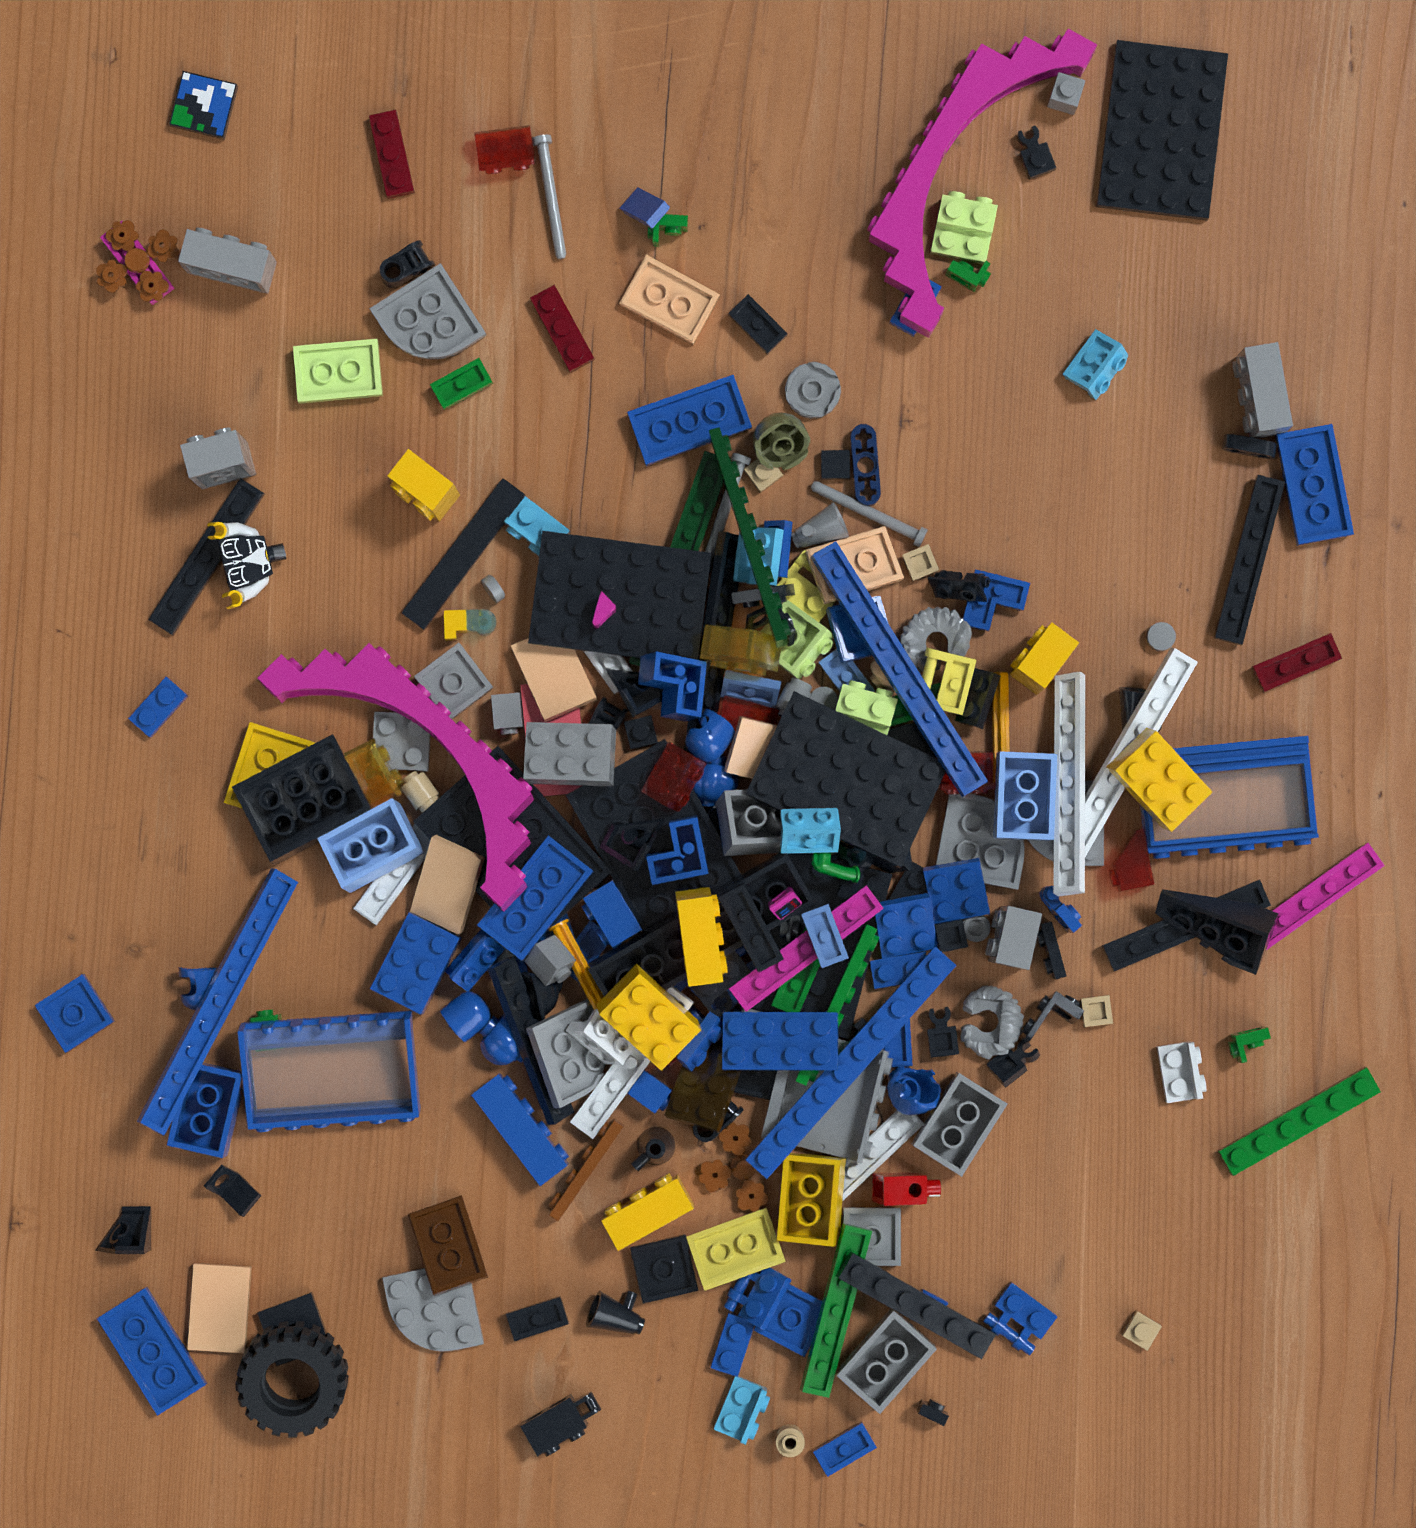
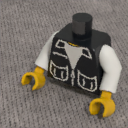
[207,522,286,609]

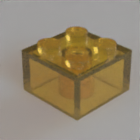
[700,625,781,676]

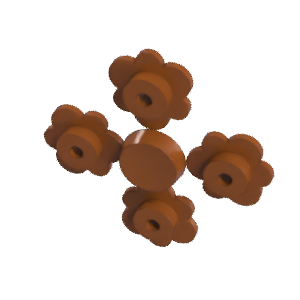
[96,220,179,302]
[699,1122,783,1212]

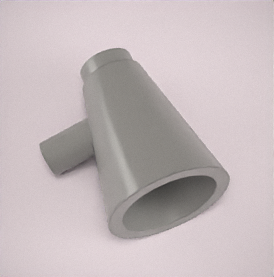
[791,502,849,548]

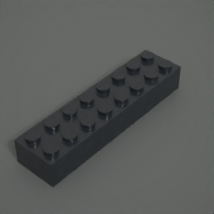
[588,852,816,996]

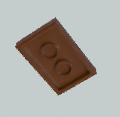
[408,1195,488,1296]

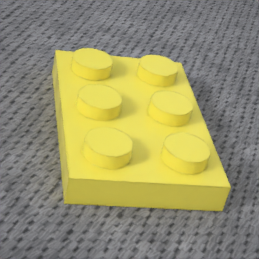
[686,1208,786,1291]

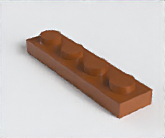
[549,1119,624,1222]

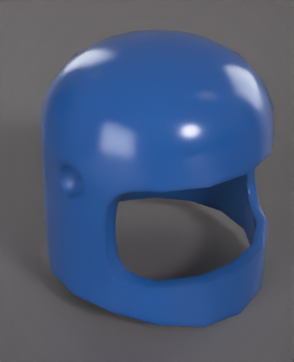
[685,709,735,762]
[178,967,218,1010]
[440,991,491,1043]

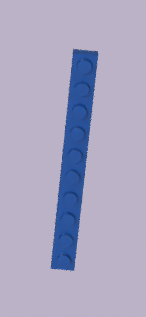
[811,541,988,798]
[136,868,298,1136]
[745,946,957,1179]

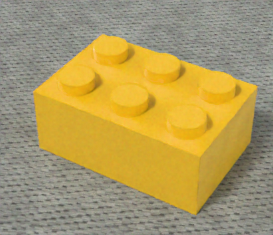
[387,449,460,522]
[1010,622,1079,695]
[1106,727,1212,832]
[675,887,728,987]
[597,964,701,1071]
[777,1153,846,1247]
[601,1173,694,1251]

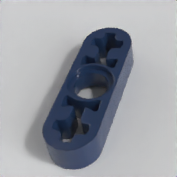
[850,424,881,506]

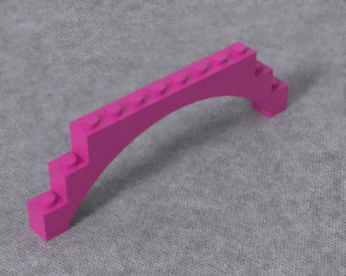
[867,29,1097,338]
[257,643,534,912]

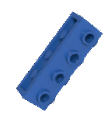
[471,1073,569,1186]

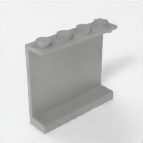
[761,1039,893,1164]

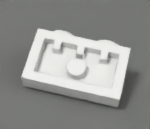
[566,1009,634,1065]
[1156,1041,1206,1103]

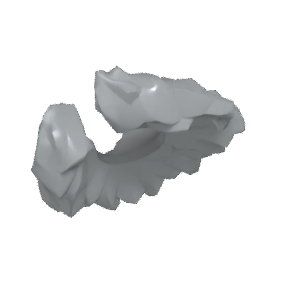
[901,607,972,672]
[960,985,1024,1059]

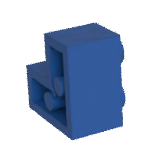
[638,652,707,722]
[646,815,708,885]
[581,880,643,948]

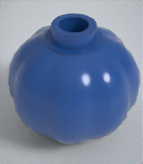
[686,755,739,807]
[479,1014,523,1066]

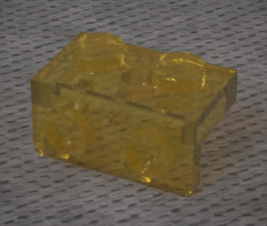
[344,738,404,803]

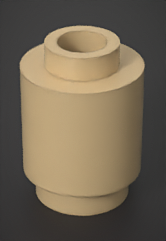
[401,771,439,813]
[775,1424,805,1457]

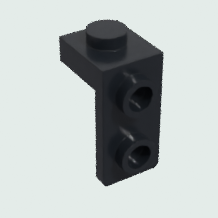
[1021,991,1084,1044]

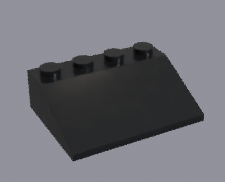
[232,734,374,865]

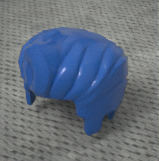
[887,1067,941,1116]

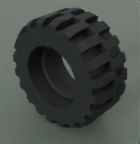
[235,1321,349,1438]

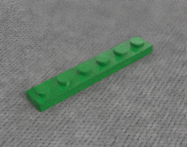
[795,924,879,1086]
[1218,1067,1381,1176]
[800,1223,872,1398]

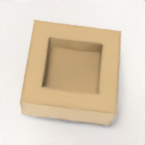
[744,459,783,493]
[902,544,939,582]
[1080,995,1113,1027]
[1122,1310,1162,1351]

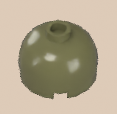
[753,412,810,470]

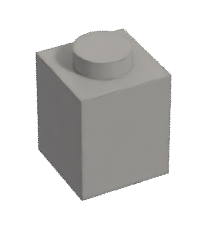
[1047,72,1086,115]
[491,693,524,735]
[525,935,576,986]

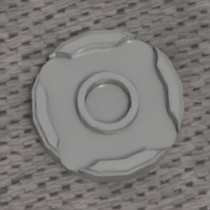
[785,362,841,419]

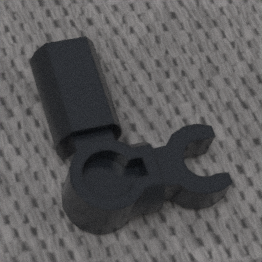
[831,840,873,899]

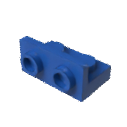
[445,929,505,992]

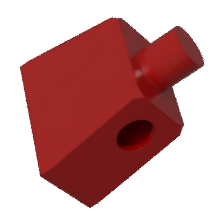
[872,1173,941,1206]

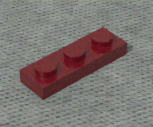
[369,109,415,199]
[530,284,595,373]
[1252,633,1342,692]

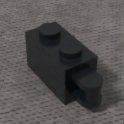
[520,1391,601,1457]

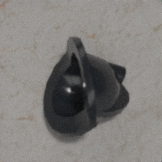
[521,972,563,1021]

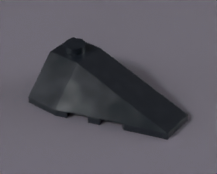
[1155,889,1279,975]

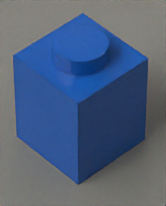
[627,1069,672,1113]

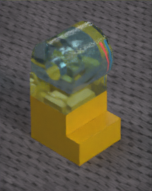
[444,609,497,641]

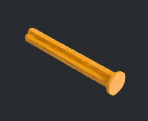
[990,671,1010,785]
[548,919,604,1010]

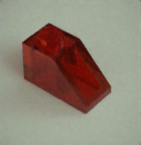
[720,695,779,729]
[1109,829,1155,892]

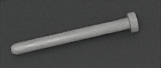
[532,135,566,259]
[705,453,751,573]
[811,481,928,547]

